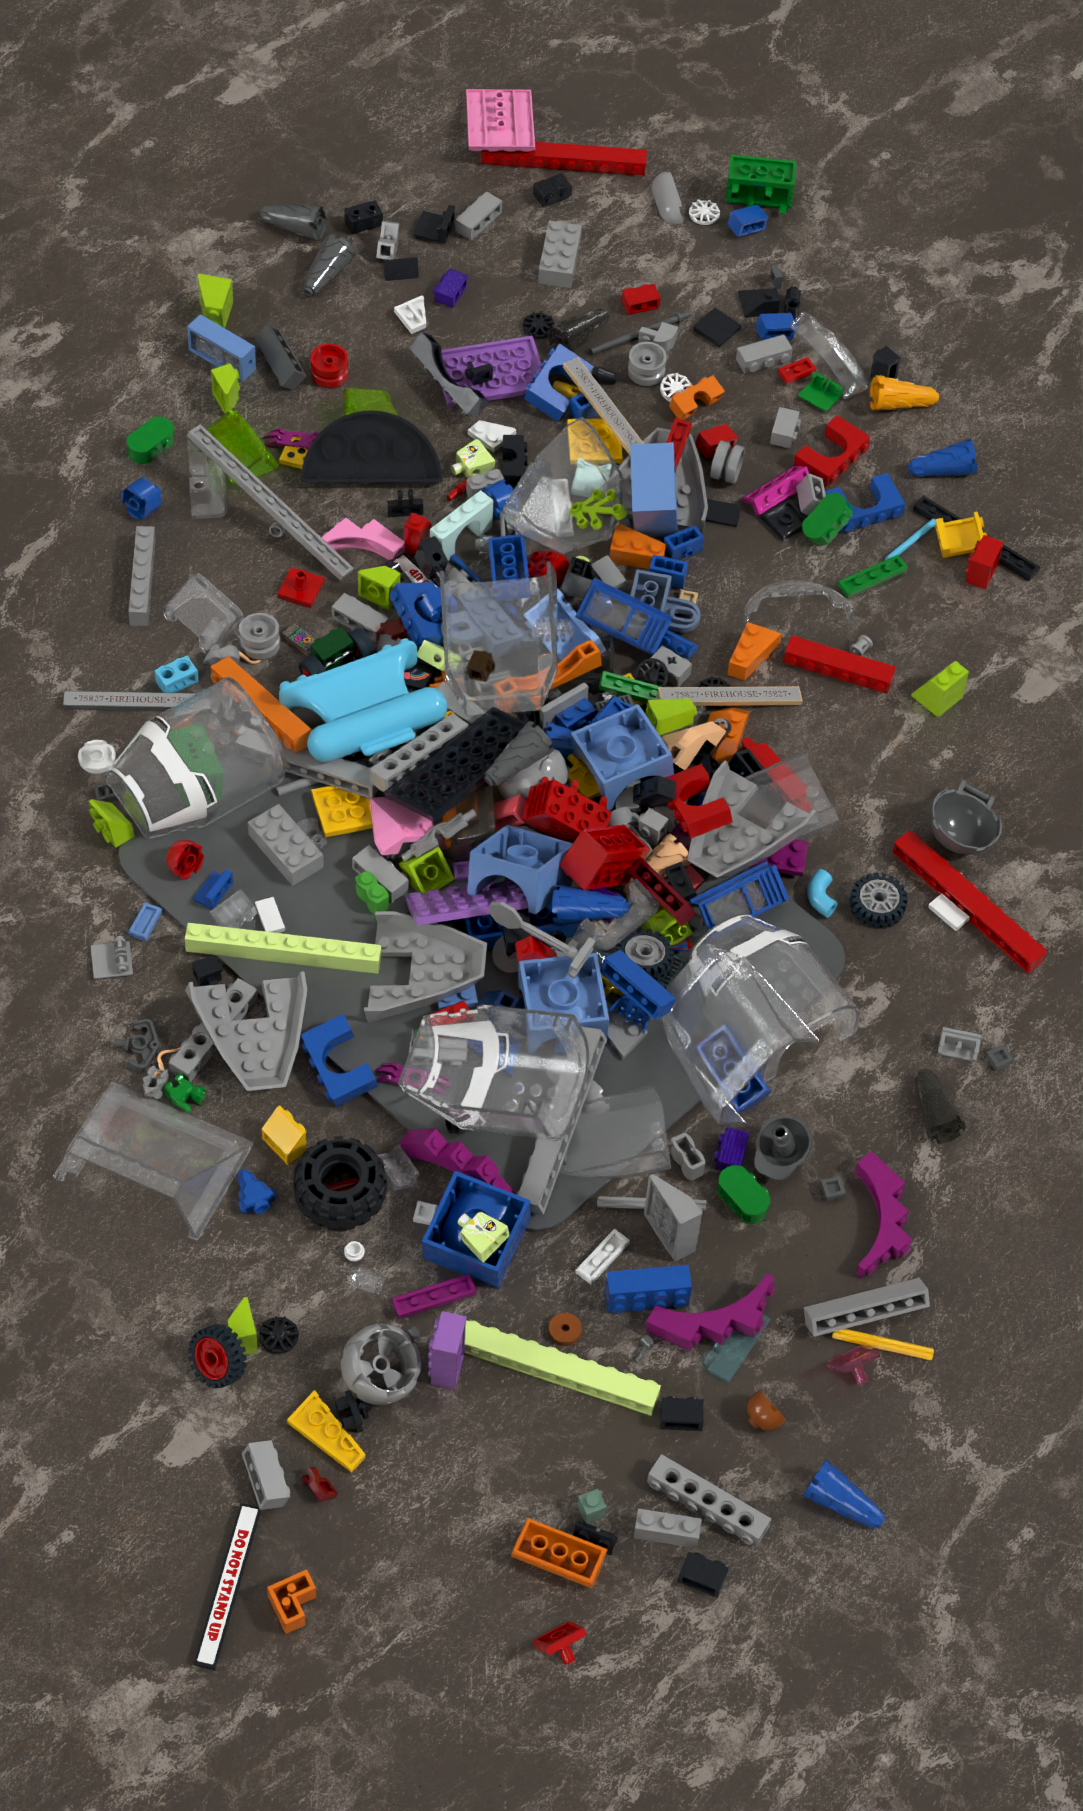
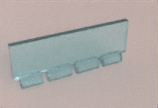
[703,1314,771,1383]

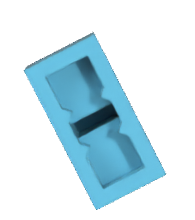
[155,656,199,693]

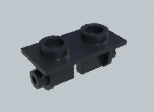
[573,1521,618,1555]

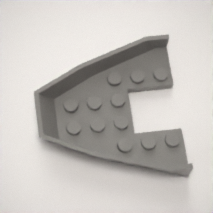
[602,427,708,534]
[687,761,819,878]
[364,911,487,1023]
[185,971,308,1091]

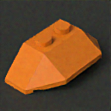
[707,707,750,767]

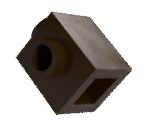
[467,650,495,682]

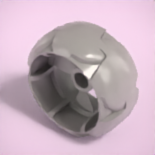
[497,750,568,800]
[340,1323,422,1405]

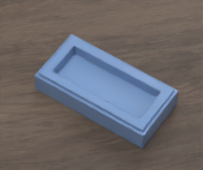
[128,902,163,942]

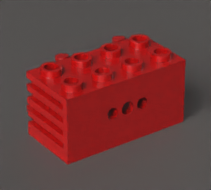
[522,777,612,843]

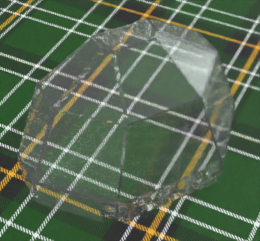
[501,417,622,556]

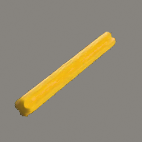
[832,1329,934,1360]

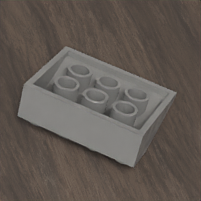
[644,1174,703,1262]

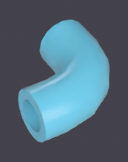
[807,869,837,918]

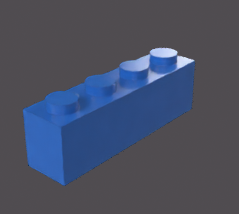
[600,950,676,1020]

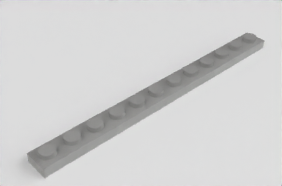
[187,424,354,581]

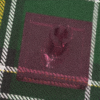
[827,1345,881,1385]

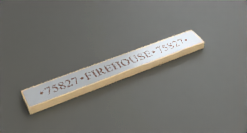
[563,358,644,455]
[657,686,803,706]

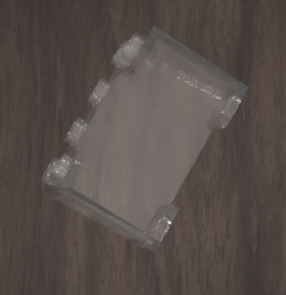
[187,437,227,519]

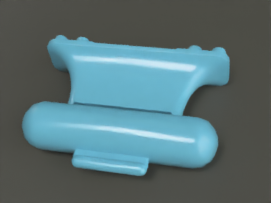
[279,638,448,762]

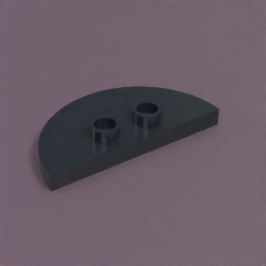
[301,410,443,482]

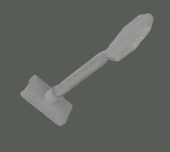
[488,902,596,979]

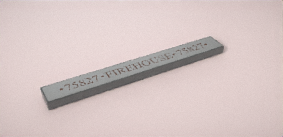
[62,691,213,712]

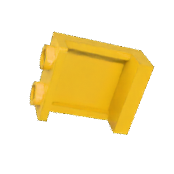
[935,512,987,558]

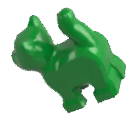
[163,1073,206,1113]

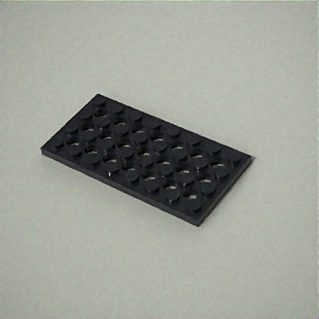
[384,707,535,822]

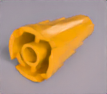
[869,375,939,411]

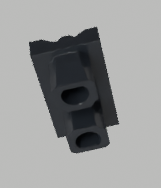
[335,1390,372,1433]

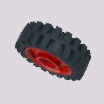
[188,1324,247,1389]

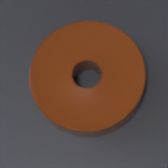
[548,1313,582,1346]

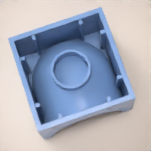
[630,442,678,538]
[467,824,573,914]

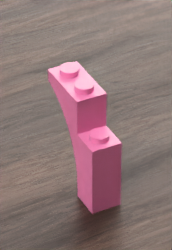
[322,518,405,560]

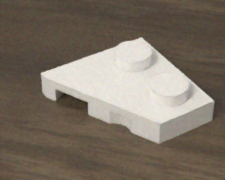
[394,295,426,334]
[468,420,516,453]

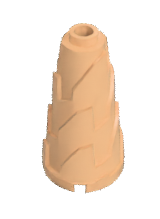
[622,833,692,898]

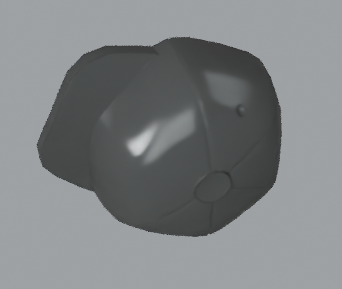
[754,1116,813,1181]

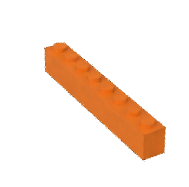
[210,656,312,754]

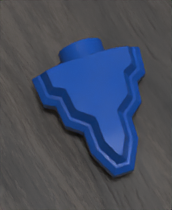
[238,1168,278,1214]

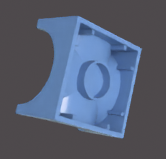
[571,704,674,811]
[518,953,609,1052]

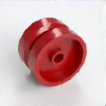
[310,343,348,388]

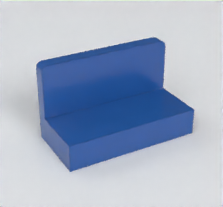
[194,869,233,910]

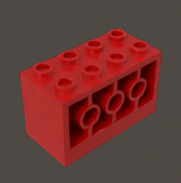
[559,825,651,890]

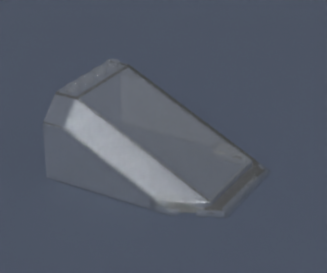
[440,562,557,716]
[661,943,819,1125]

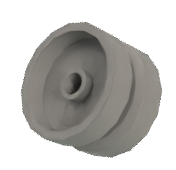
[628,342,667,386]
[710,440,745,484]
[239,613,280,660]

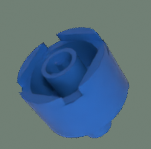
[121,476,162,520]
[482,479,518,521]
[416,587,458,623]

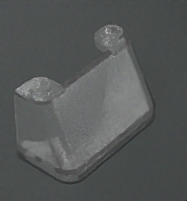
[163,572,244,654]
[573,879,659,951]

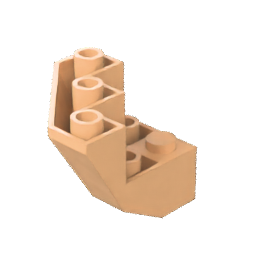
[661,721,726,770]

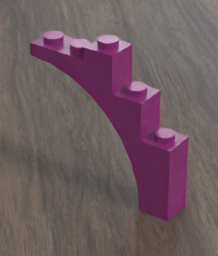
[398,1128,516,1194]
[855,1151,912,1279]
[646,1274,776,1351]

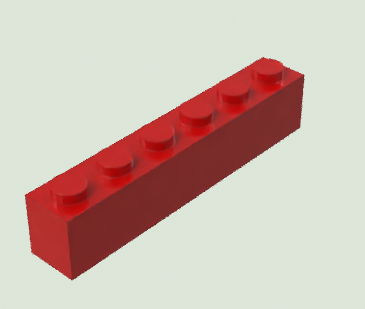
[783,635,896,694]

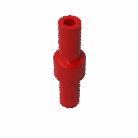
[446,476,471,501]

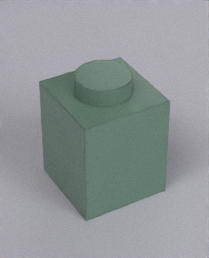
[577,1489,607,1524]

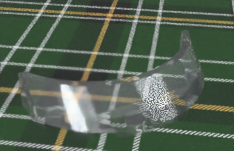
[789,312,868,399]
[743,579,854,626]

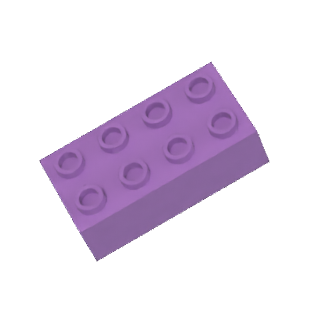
[428,1311,467,1390]

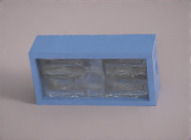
[187,314,256,382]

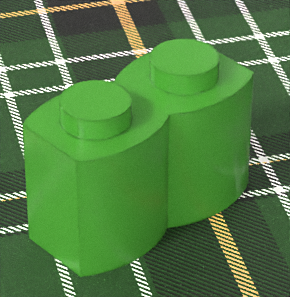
[356,871,389,915]

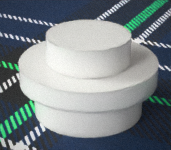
[344,1241,365,1262]

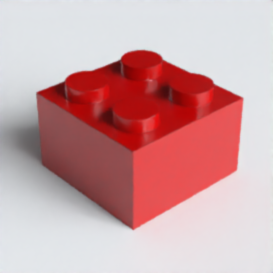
[965,535,1004,589]

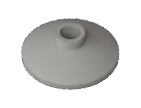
[492,936,519,973]

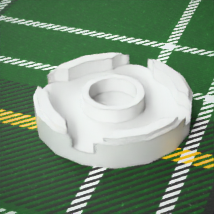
[78,740,116,774]

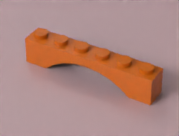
[494,639,602,711]

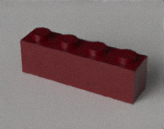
[628,858,696,927]

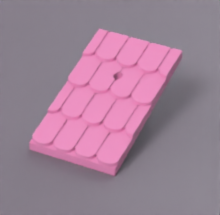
[466,89,535,152]

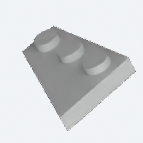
[606,1001,647,1060]

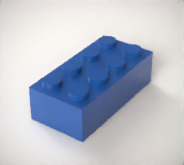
[488,534,532,603]
[604,1265,692,1314]

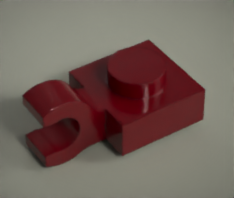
[301,1467,338,1502]

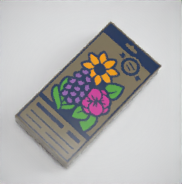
[282,622,316,657]

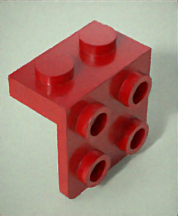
[528,551,570,591]

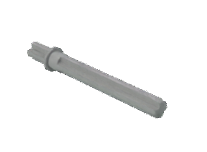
[597,1196,706,1211]

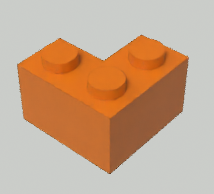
[267,1569,316,1634]

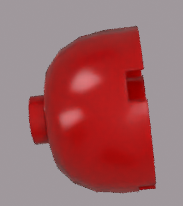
[166,839,204,879]

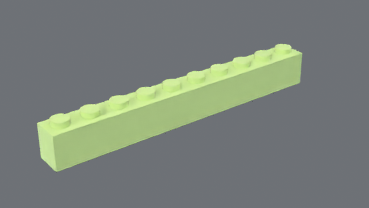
[185,923,381,974]
[465,1320,661,1416]

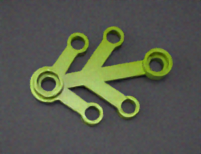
[569,489,628,530]

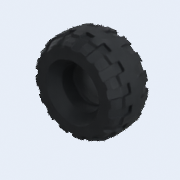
[293,1136,387,1231]

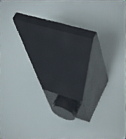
[738,287,780,318]

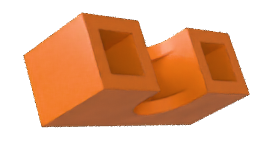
[669,375,725,420]

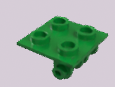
[798,372,845,412]

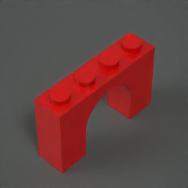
[793,415,870,488]
[665,764,733,839]

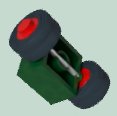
[298,626,376,677]

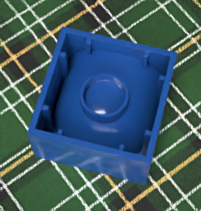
[422,1171,531,1289]

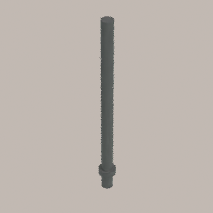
[589,310,691,355]

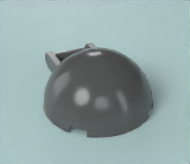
[930,779,1002,855]

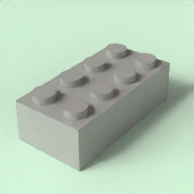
[538,221,582,288]
[248,804,324,886]

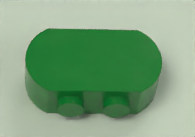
[126,416,174,464]
[802,493,853,546]
[717,1165,770,1224]

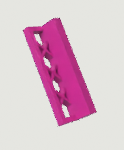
[742,466,809,515]

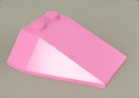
[370,797,448,855]

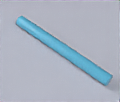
[885,519,935,560]

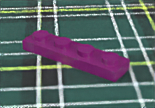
[392,1274,477,1319]

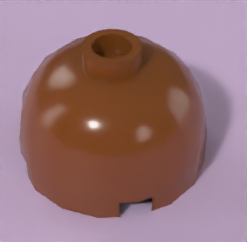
[747,1390,787,1431]

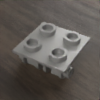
[91,936,133,979]

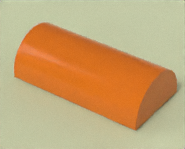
[511,1518,607,1589]

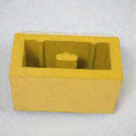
[262,1106,307,1165]

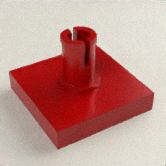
[277,567,325,608]
[532,1620,587,1665]

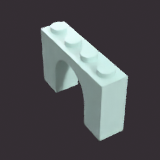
[430,490,493,561]

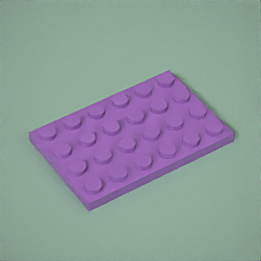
[441,336,542,407]
[405,878,529,925]

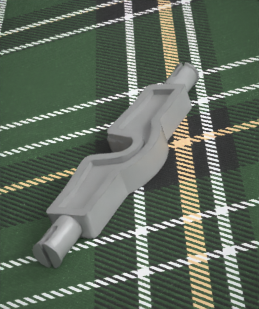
[401,809,477,861]

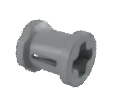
[849,635,873,656]

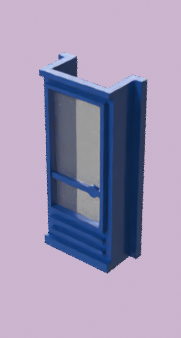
[575,578,673,656]
[689,861,790,942]

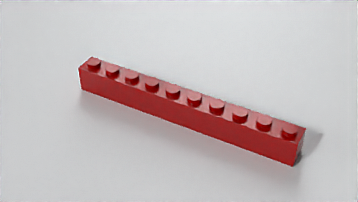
[481,142,647,176]
[892,830,1047,974]

